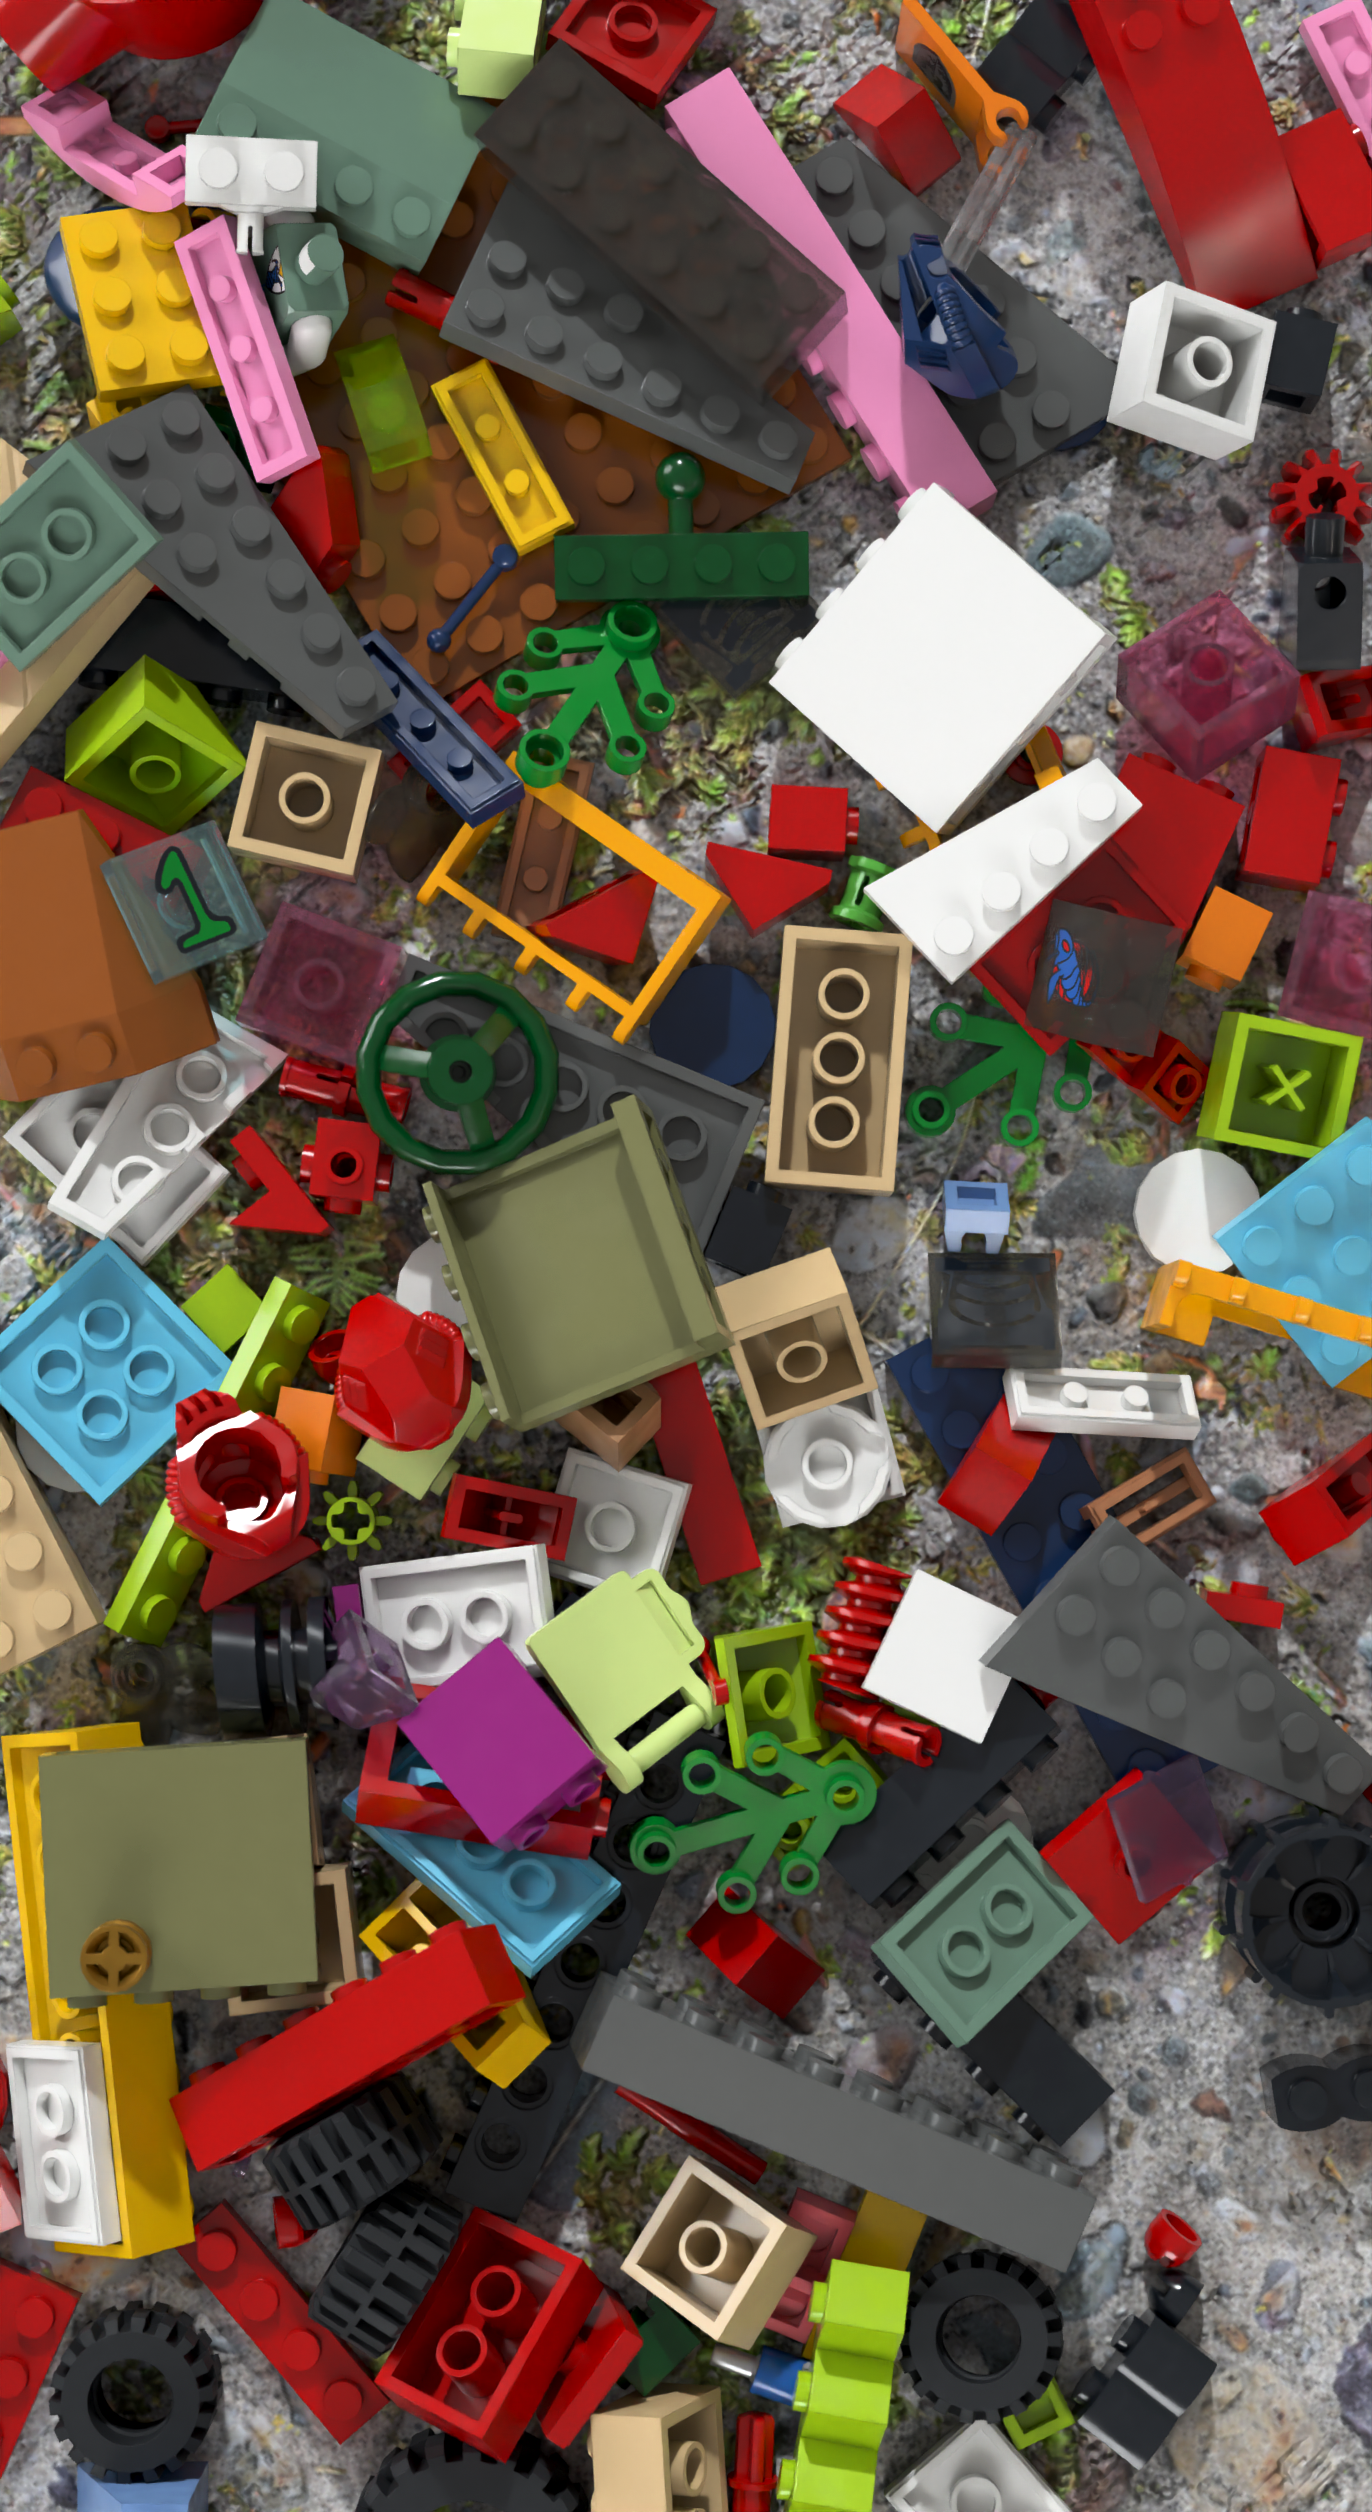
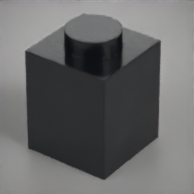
[1261,307,1338,415]
[704,1180,793,1277]

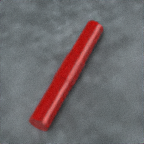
[614,2085,768,2185]

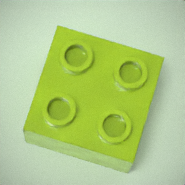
[1196,1011,1364,1159]

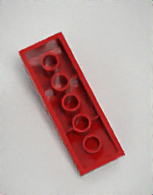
[1068,0,1318,310]

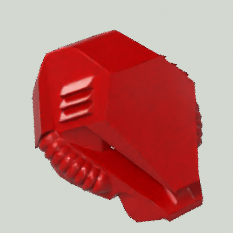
[333,1293,473,1452]
[164,1388,310,1561]

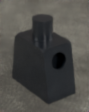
[1277,513,1363,670]

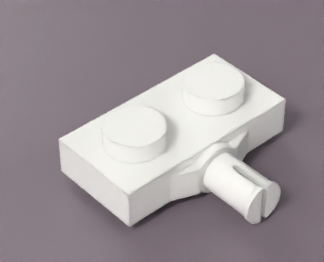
[185,134,318,256]

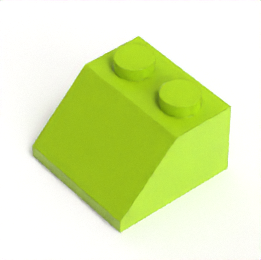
[64,654,246,836]

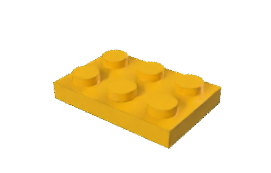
[59,202,223,403]

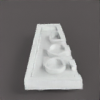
[863,758,1143,985]

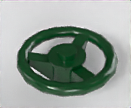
[356,971,559,1175]

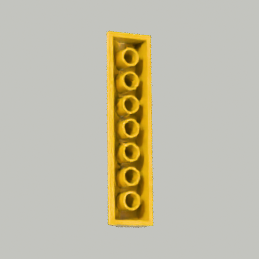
[1,1722,195,2259]

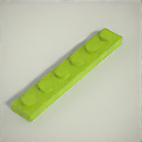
[103,1276,331,1648]

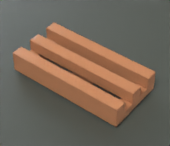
[1078,1446,1217,1546]

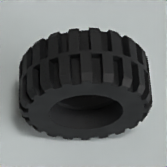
[354,2428,588,2512]

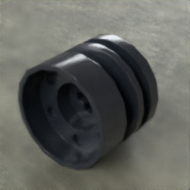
[212,1596,345,1740]

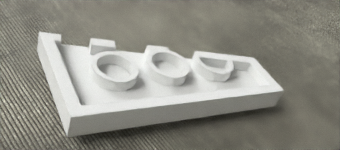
[47,1010,289,1241]

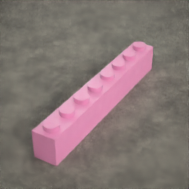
[661,67,998,521]

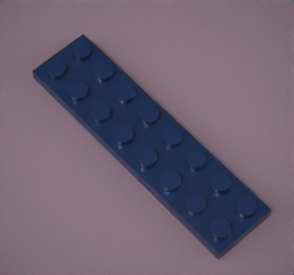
[885,1300,1219,1796]

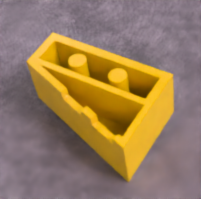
[359,1878,551,2090]

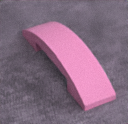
[21,81,186,212]

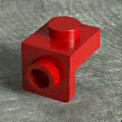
[1198,1580,1285,1629]

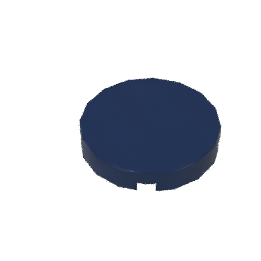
[649,963,776,1087]

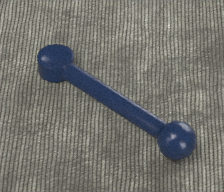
[426,544,518,653]

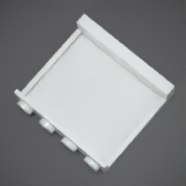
[768,482,1118,835]

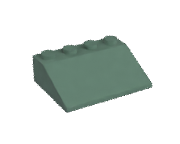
[195,0,499,277]

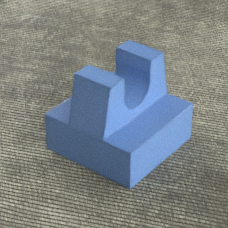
[942,1180,1010,1254]

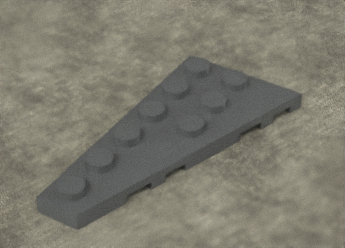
[438,181,815,495]

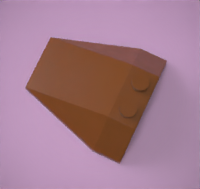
[0,808,220,1102]

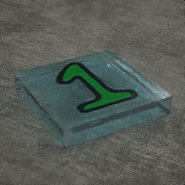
[99,820,268,985]

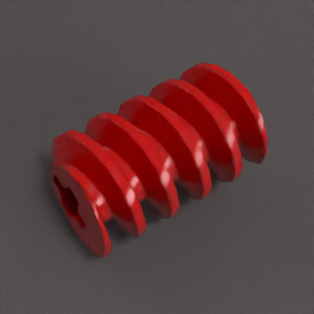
[807,1556,912,1701]

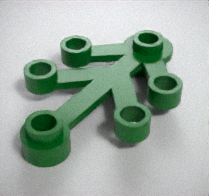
[493,601,675,788]
[904,984,1095,1148]
[628,1731,877,1914]

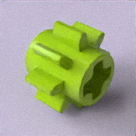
[312,1481,394,1561]

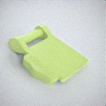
[525,1569,726,1794]

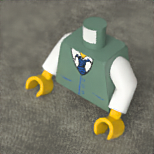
[191,207,349,397]

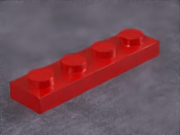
[174,2198,390,2445]

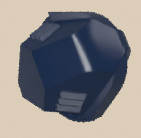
[898,233,1018,399]

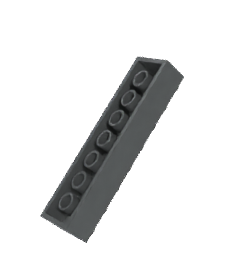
[569,1968,1097,2273]

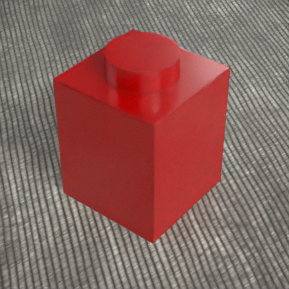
[767,784,859,862]

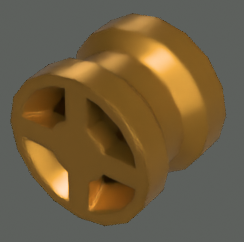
[80,1919,153,1993]

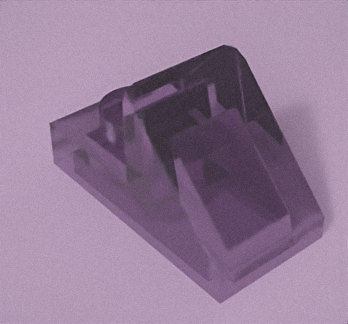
[310,1609,419,1729]

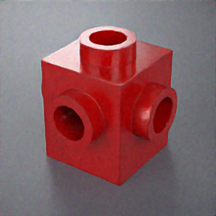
[300,1117,395,1215]

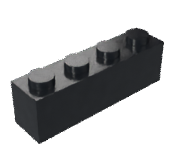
[78,598,305,717]
[823,1678,1062,1909]
[871,1951,1115,2147]

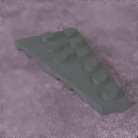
[793,137,1117,486]
[22,384,398,739]
[393,953,765,1252]
[979,1515,1372,1816]

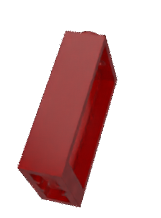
[355,1678,620,1860]

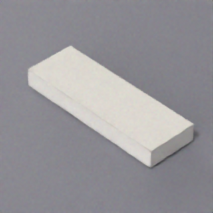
[1002,1364,1201,1440]

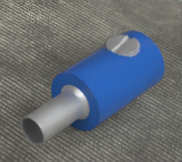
[709,2343,810,2407]

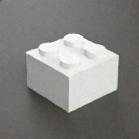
[1107,280,1277,460]

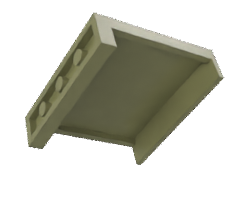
[422,1094,735,1433]
[38,1736,321,2009]

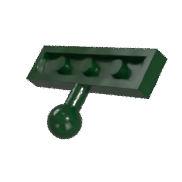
[554,452,809,603]

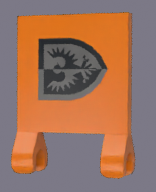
[895,0,1029,182]

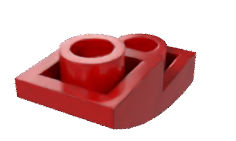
[1075,994,1210,1125]

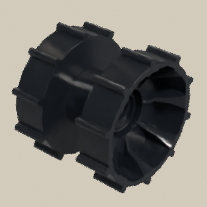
[1212,1803,1372,2019]

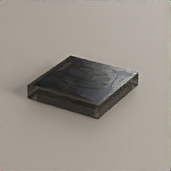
[651,523,819,704]
[927,1253,1063,1369]

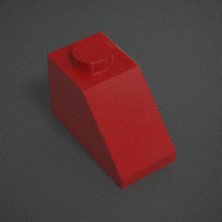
[270,445,360,594]
[1259,1432,1372,1566]

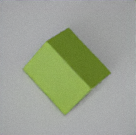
[713,1620,831,1769]

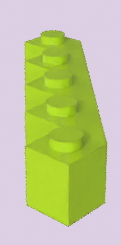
[776,2259,910,2512]

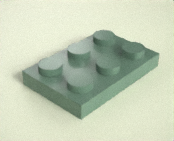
[0,439,164,672]
[870,1818,1094,2048]

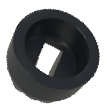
[1148,2268,1204,2328]

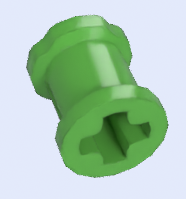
[828,855,896,932]

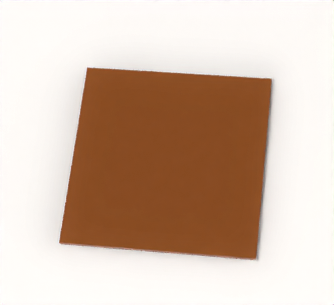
[281,57,852,699]

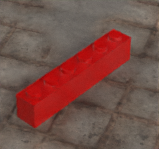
[168,1920,527,2172]

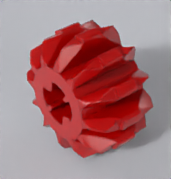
[1268,449,1372,547]

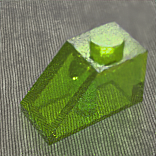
[333,333,433,474]

